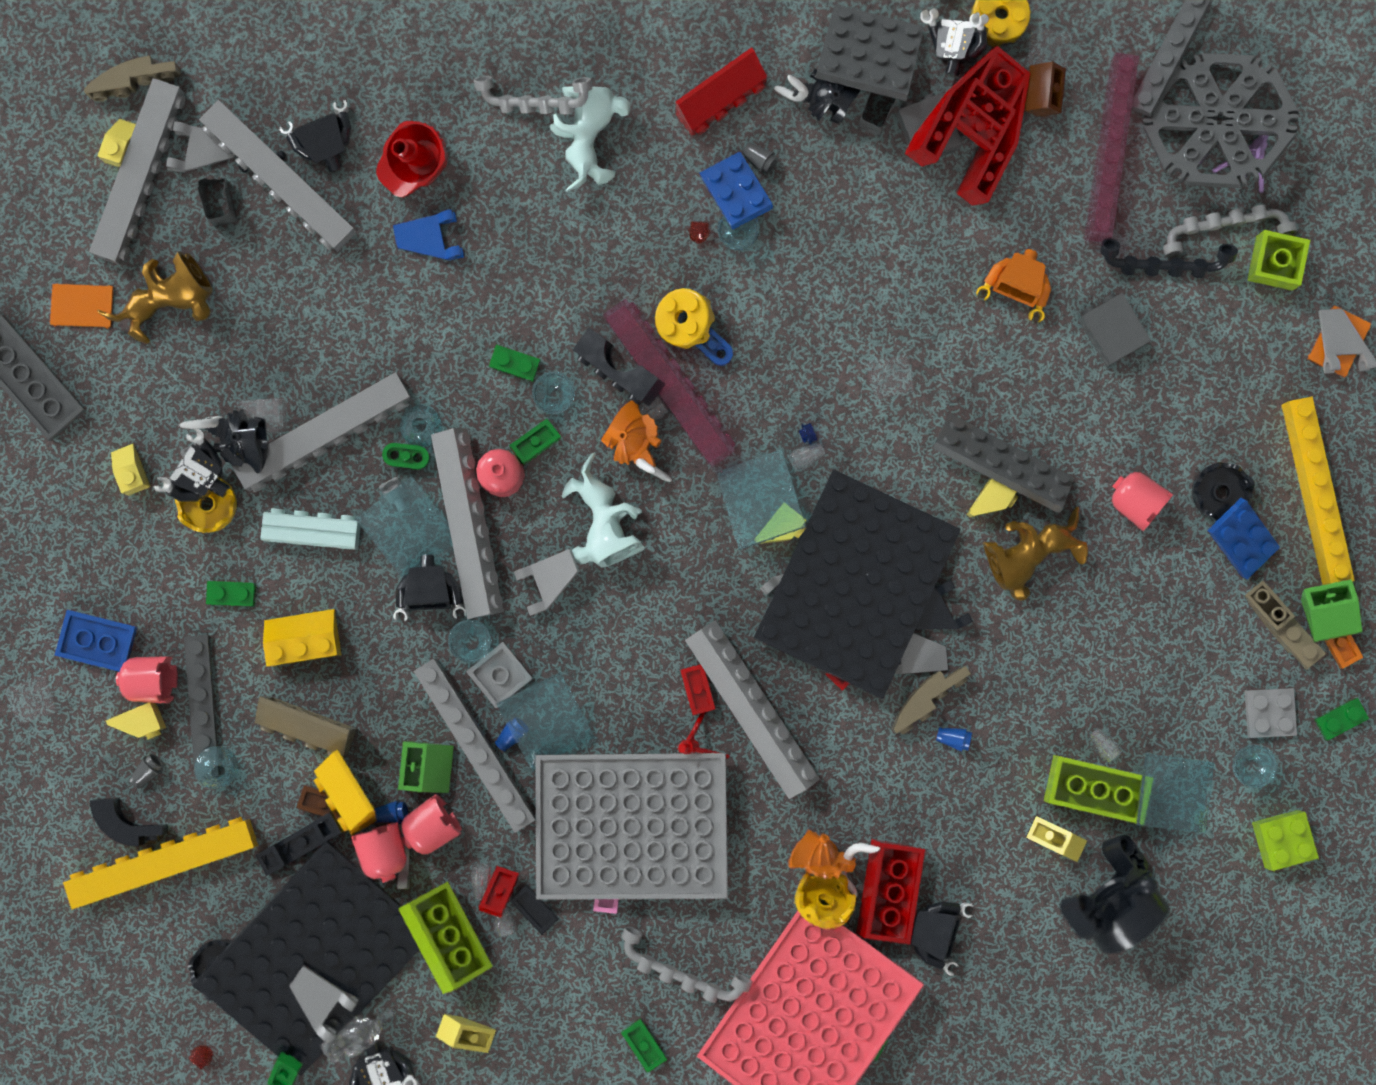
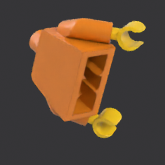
[976,249,1051,322]

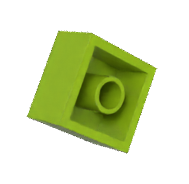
[1247,230,1310,291]
[1252,810,1319,871]

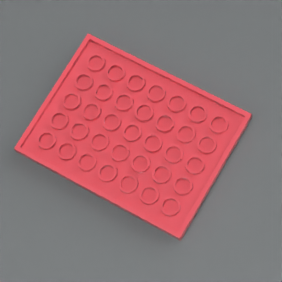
[697,911,924,1085]

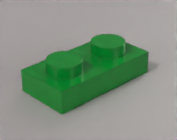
[489,344,541,382]
[509,419,561,466]
[206,581,256,607]
[1314,698,1369,741]
[621,1018,667,1073]
[267,1052,302,1085]

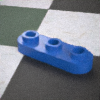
[678,312,733,366]

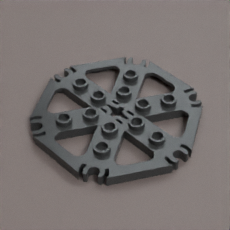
[1143,53,1299,188]

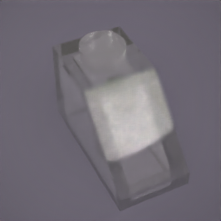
[235,398,288,434]

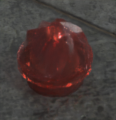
[687,221,711,243]
[187,1045,213,1070]

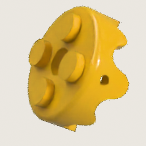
[970,0,1031,47]
[655,288,715,349]
[175,478,237,533]
[795,873,856,929]

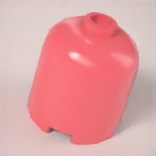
[476,449,525,498]
[1112,472,1173,532]
[116,656,178,703]
[402,794,462,854]
[351,822,406,882]

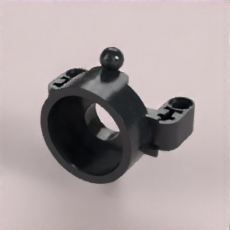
[1060,835,1169,954]

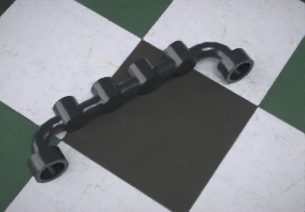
[1100,238,1238,278]

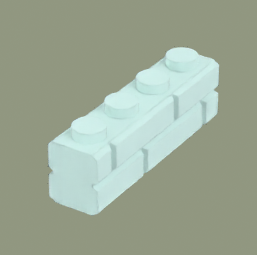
[261,508,361,550]

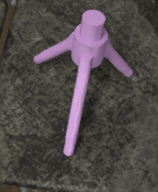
[1212,135,1269,193]

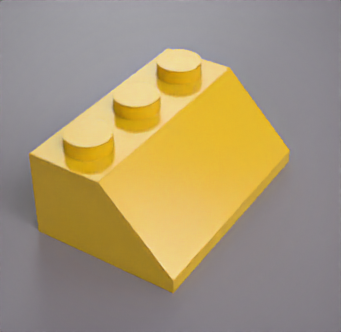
[263,609,342,667]
[313,750,377,836]

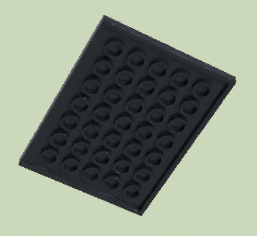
[754,469,961,699]
[193,840,420,1076]

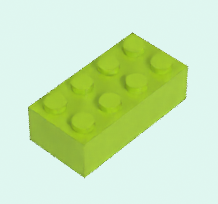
[1044,755,1152,824]
[398,882,493,994]

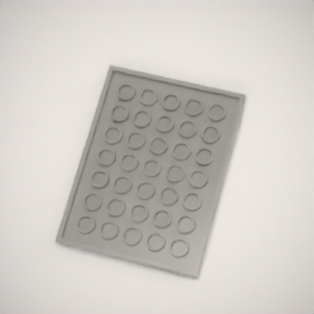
[536,753,728,899]

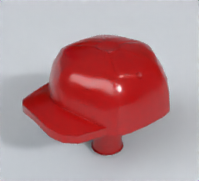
[376,121,449,198]

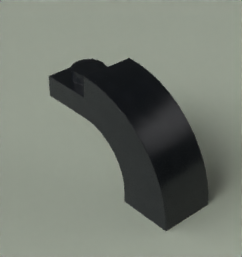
[90,798,168,846]

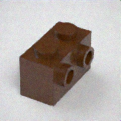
[1025,61,1066,117]

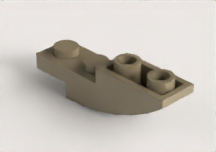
[84,55,181,101]
[1245,581,1326,670]
[892,666,971,735]

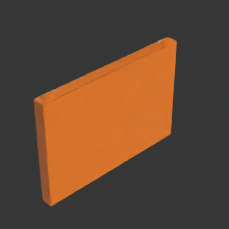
[50,283,114,328]
[1308,305,1371,378]

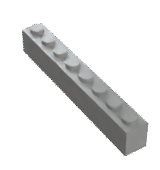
[89,78,186,266]
[199,100,357,252]
[231,372,413,492]
[431,428,504,619]
[685,620,820,799]
[413,659,536,833]

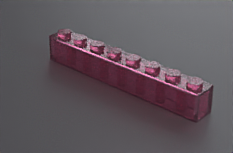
[1084,52,1139,243]
[603,298,736,469]

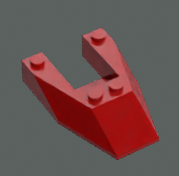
[905,46,1031,206]

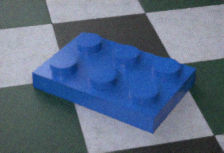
[699,152,773,230]
[1207,498,1280,580]
[55,610,138,671]

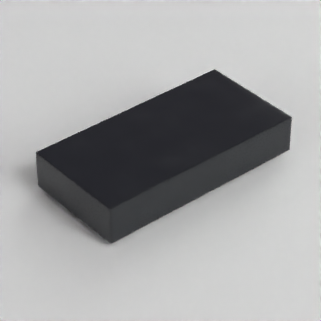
[509,884,559,935]

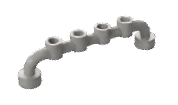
[474,76,592,114]
[1163,204,1298,257]
[621,927,752,1003]

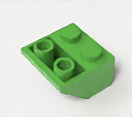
[1301,579,1362,642]
[398,741,454,793]

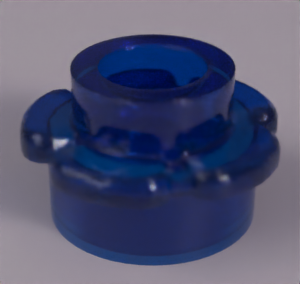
[798,423,818,445]

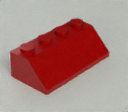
[675,47,767,136]
[856,839,925,944]

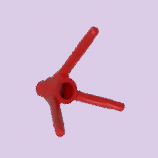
[678,712,729,759]

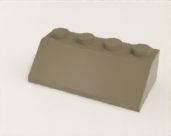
[255,696,357,756]

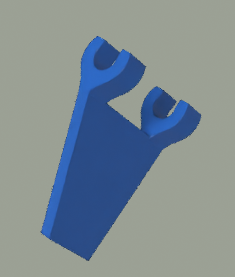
[393,209,464,260]

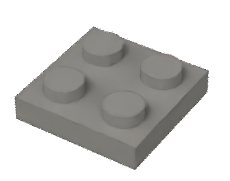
[466,642,533,708]
[1245,688,1297,738]

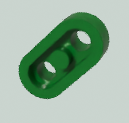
[382,443,430,470]

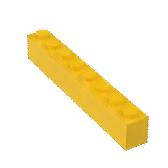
[1282,397,1355,585]
[63,817,259,910]

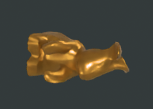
[97,251,212,343]
[982,507,1088,601]

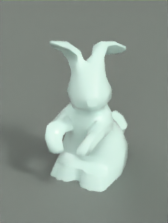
[550,87,631,192]
[562,453,645,567]

